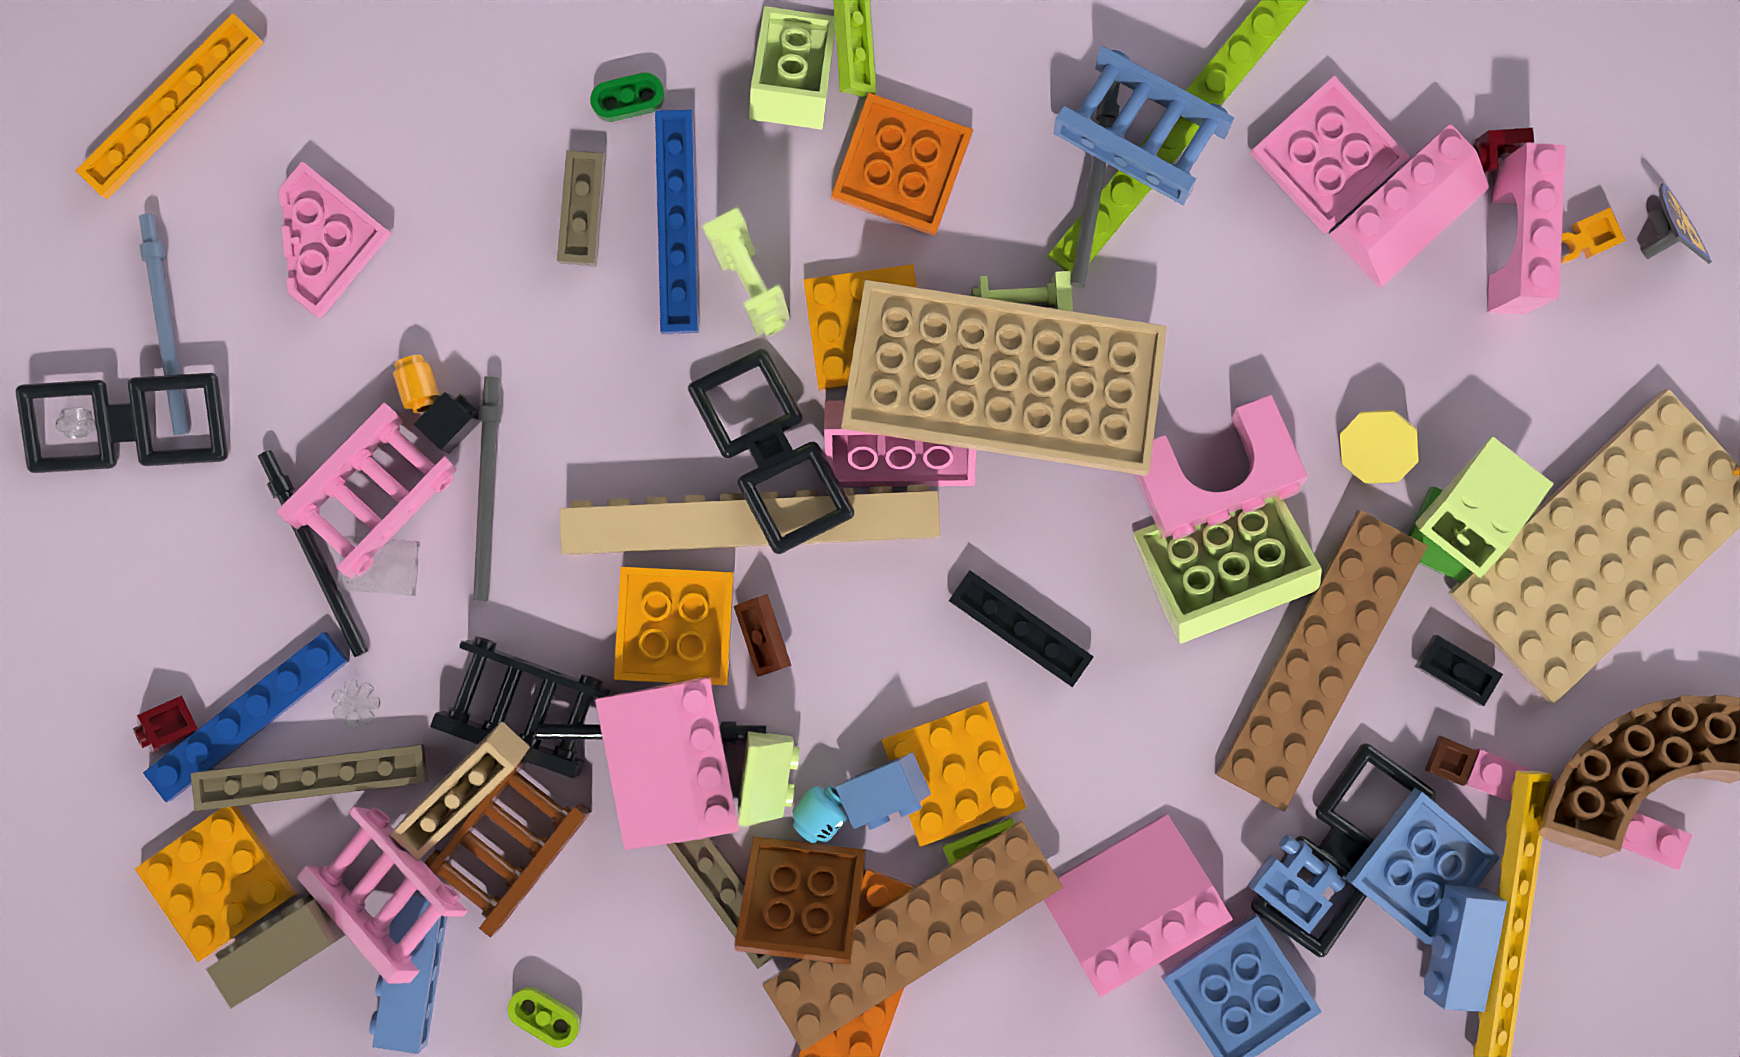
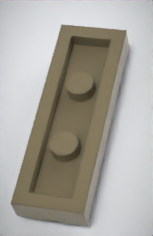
[557,150,606,266]

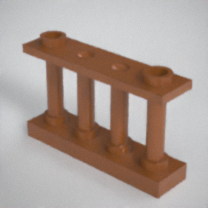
[424,760,592,938]

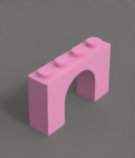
[1487,143,1566,315]
[1135,395,1308,540]

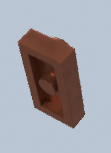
[733,594,792,677]

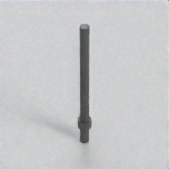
[1070,80,1120,288]
[473,376,502,601]

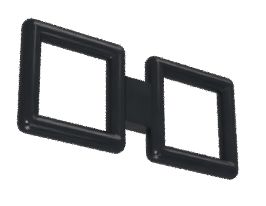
[688,349,855,554]
[15,373,228,473]
[1251,743,1436,958]

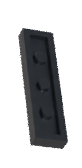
[948,570,1094,688]

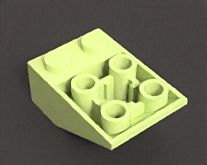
[1415,436,1553,578]

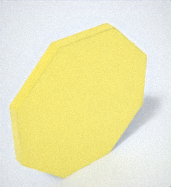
[1340,410,1419,484]

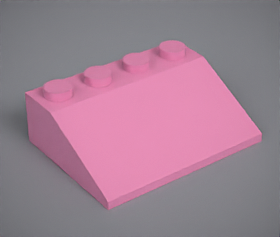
[595,676,739,850]
[1044,814,1233,997]

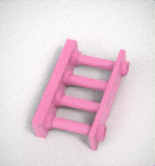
[276,402,457,579]
[296,807,468,983]

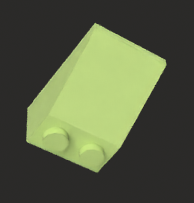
[749,6,835,129]
[737,731,800,826]

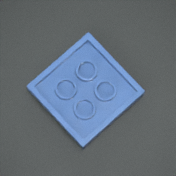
[1345,788,1500,947]
[1161,913,1322,1057]

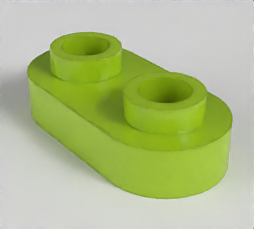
[507,987,581,1048]

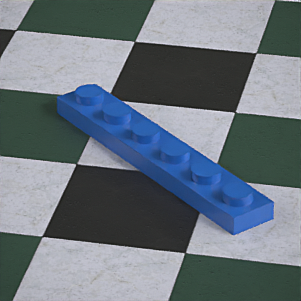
[655,110,699,334]
[143,632,350,803]

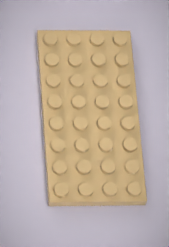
[841,280,1167,476]
[1448,389,1740,704]

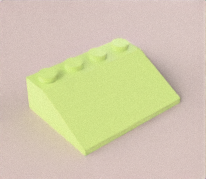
[1133,495,1322,644]

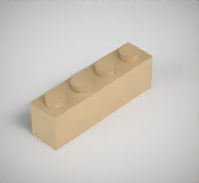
[390,722,530,861]

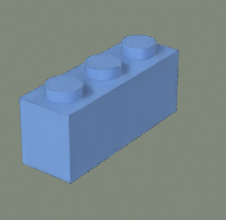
[1423,885,1507,1012]

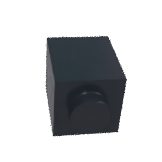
[414,392,480,454]

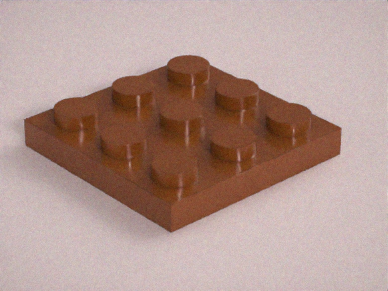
[734,836,866,965]

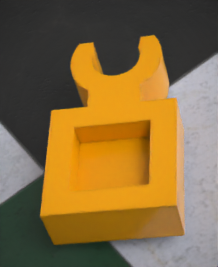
[1561,207,1626,264]

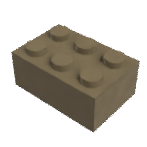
[206,894,346,1009]

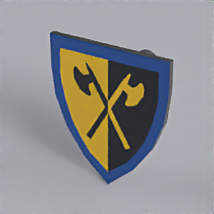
[1640,183,1712,264]

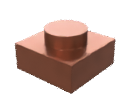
[1425,736,1478,786]

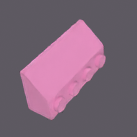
[1329,123,1489,288]
[824,401,976,487]

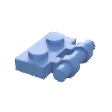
[1248,835,1346,934]

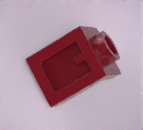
[1473,127,1534,175]
[133,695,198,754]

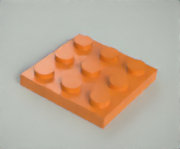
[831,92,974,237]

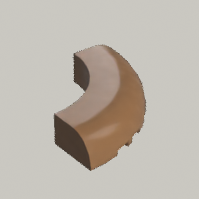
[1538,695,1740,858]

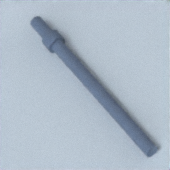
[139,214,189,435]

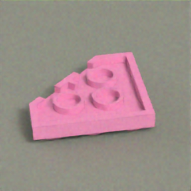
[278,161,392,319]

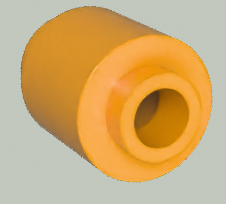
[393,355,440,413]

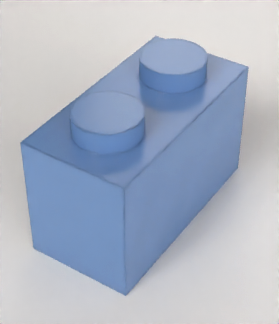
[835,752,931,830]

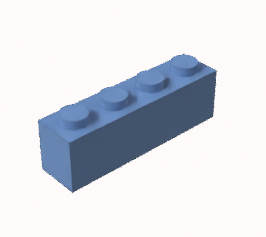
[369,889,447,1054]

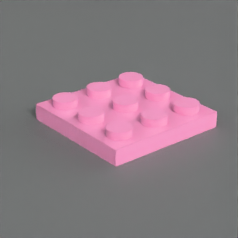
[1249,76,1410,235]

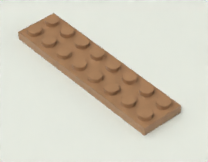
[1215,510,1428,812]
[762,820,1063,1051]

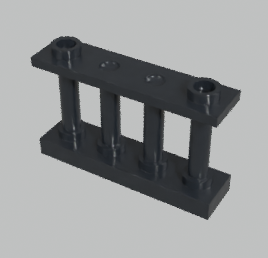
[430,636,610,778]

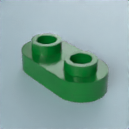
[590,73,665,122]

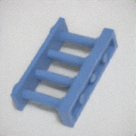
[1053,46,1234,206]

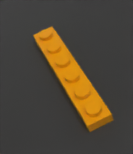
[75,13,264,200]

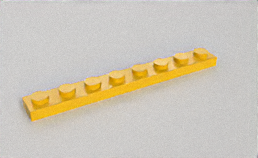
[1473,771,1552,1057]

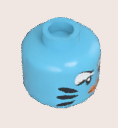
[792,786,848,843]

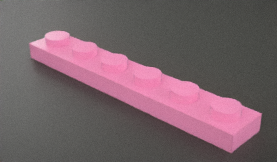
[1465,748,1692,870]

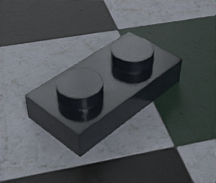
[1414,635,1503,706]

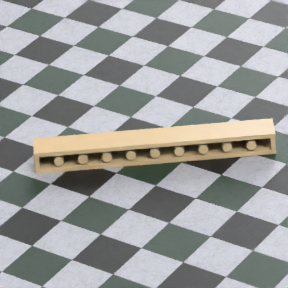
[559,484,940,555]

